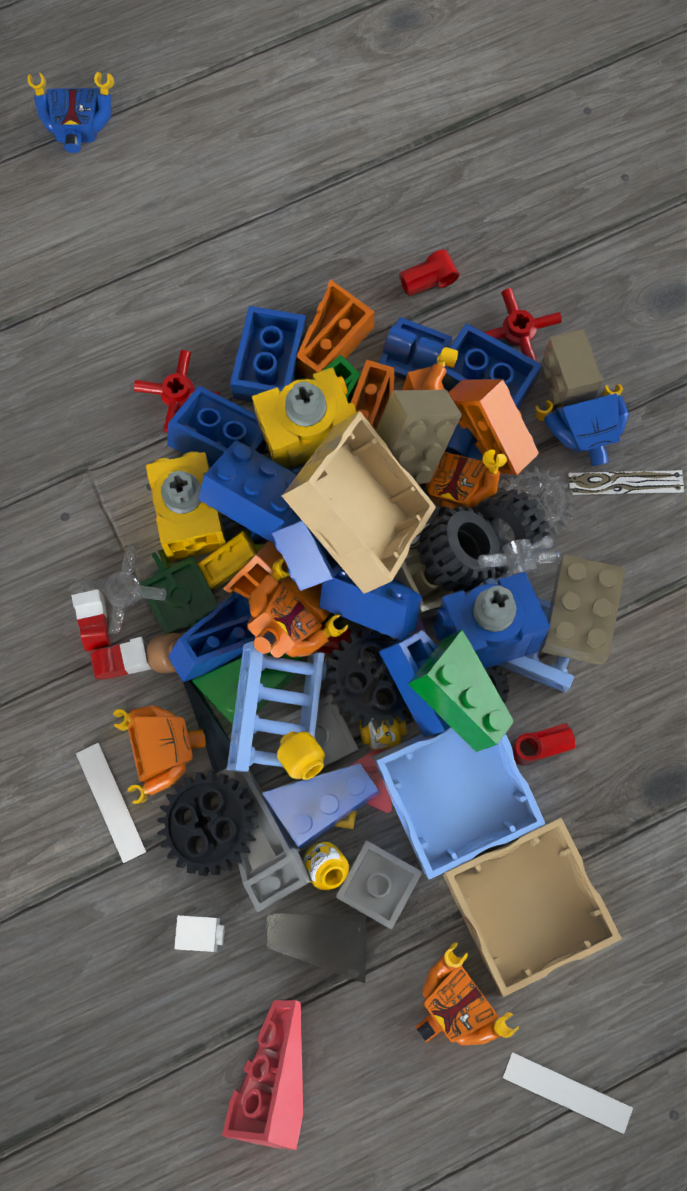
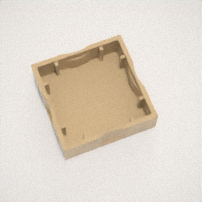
[282,411,436,594]
[443,818,622,997]

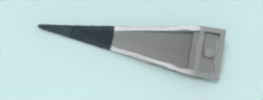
[183,679,312,912]

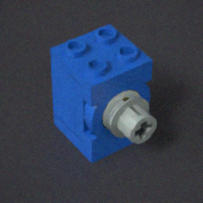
[433,572,550,669]

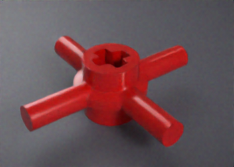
[483,288,562,361]
[134,350,221,433]

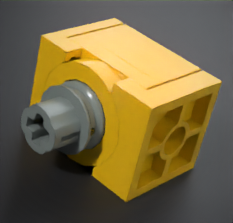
[252,367,357,469]
[146,452,226,562]

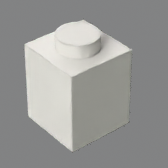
[174,915,225,952]

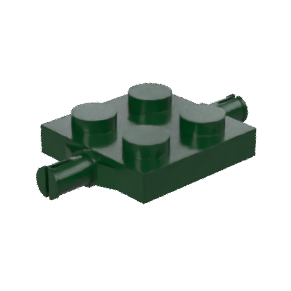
[139,550,218,634]

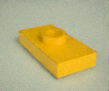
[197,531,258,590]

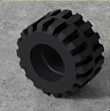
[472,489,549,572]
[418,506,503,593]

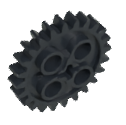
[325,628,412,730]
[157,771,259,876]

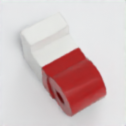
[71,589,111,652]
[90,637,152,680]

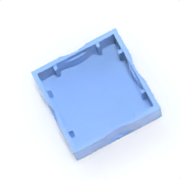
[372,727,546,880]

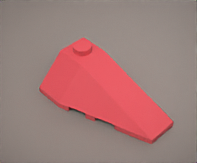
[222,1000,303,1150]

